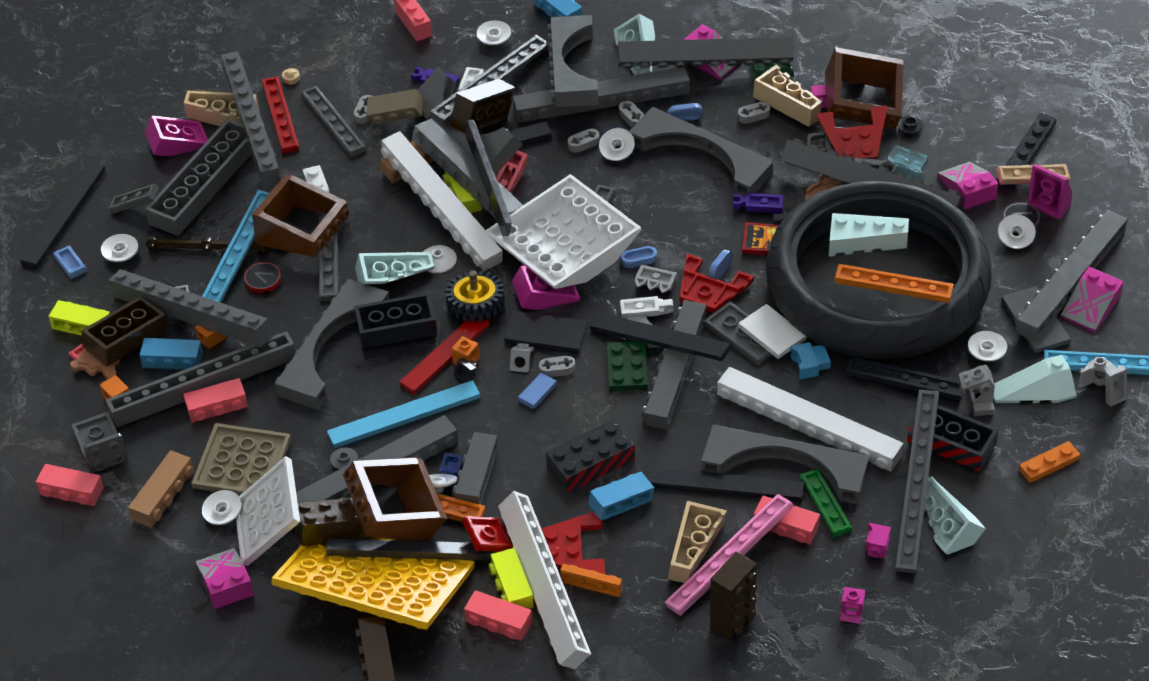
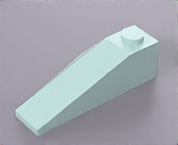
[925,476,986,554]

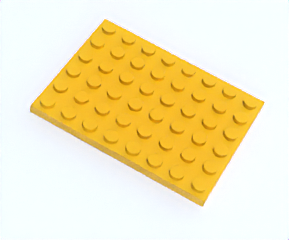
[272,538,475,630]

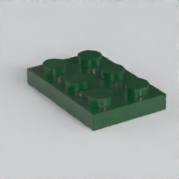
[607,341,648,391]

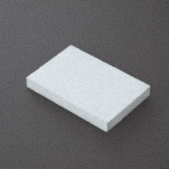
[738,304,806,359]

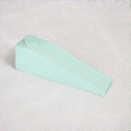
[614,14,655,75]
[355,252,435,284]
[993,355,1077,403]

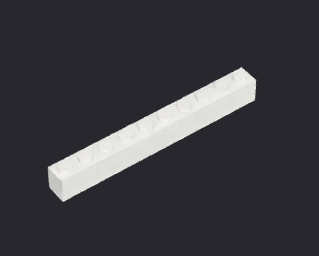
[381,131,503,271]
[717,367,903,471]
[498,491,591,669]

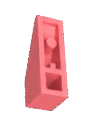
[496,150,529,193]

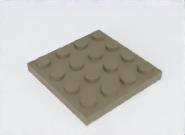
[191,423,291,495]

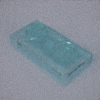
[888,145,929,173]

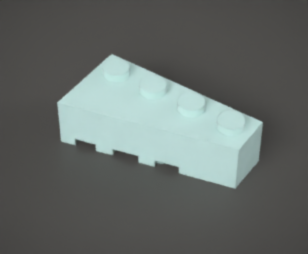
[829,213,909,256]

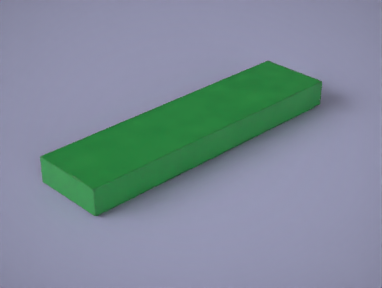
[800,469,852,538]

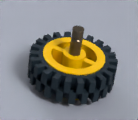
[445,271,505,322]

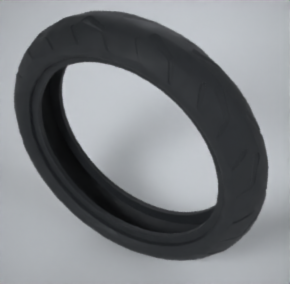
[765,181,992,360]

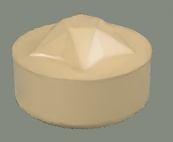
[282,68,300,85]

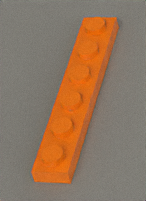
[835,264,954,303]

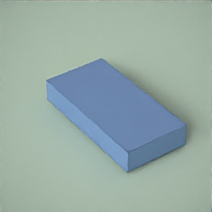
[53,245,87,279]
[518,373,557,409]

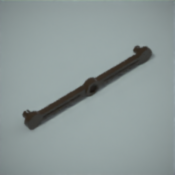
[146,236,269,255]

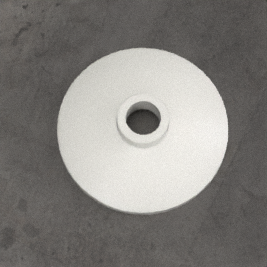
[477,21,511,45]
[599,128,635,161]
[998,214,1036,249]
[101,234,138,262]
[423,245,457,274]
[968,331,1007,361]
[429,474,457,493]
[202,490,242,525]

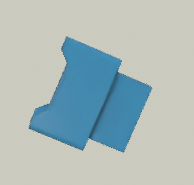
[791,342,831,380]

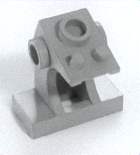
[1080,356,1127,407]
[959,365,995,416]

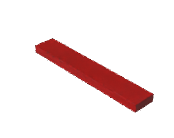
[261,76,299,154]
[399,318,489,395]

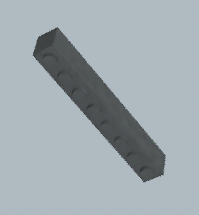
[412,119,523,219]
[642,300,706,430]

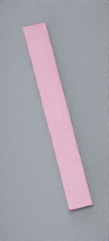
[665,494,794,616]

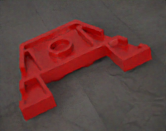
[817,106,887,160]
[680,254,754,313]
[541,512,605,574]

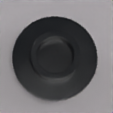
[898,115,923,135]

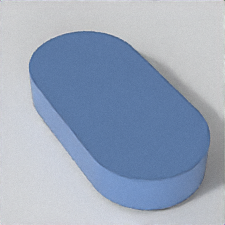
[667,103,703,121]
[621,246,657,268]
[709,250,733,280]

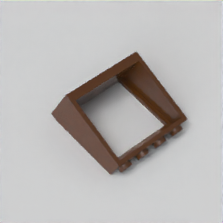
[825,47,903,129]
[252,174,349,258]
[343,458,447,541]

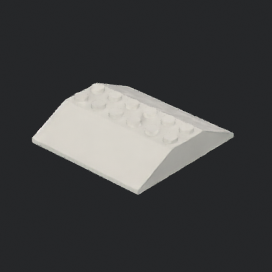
[485,174,641,289]

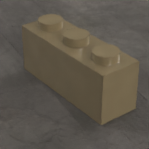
[366,89,423,124]

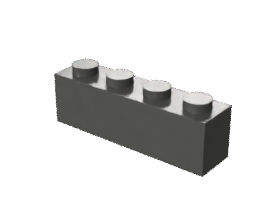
[452,432,498,505]

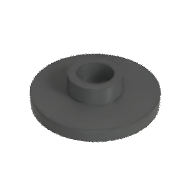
[330,448,358,470]

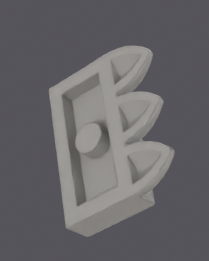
[635,265,677,293]

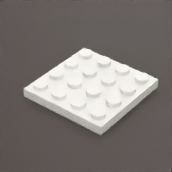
[236,456,300,566]

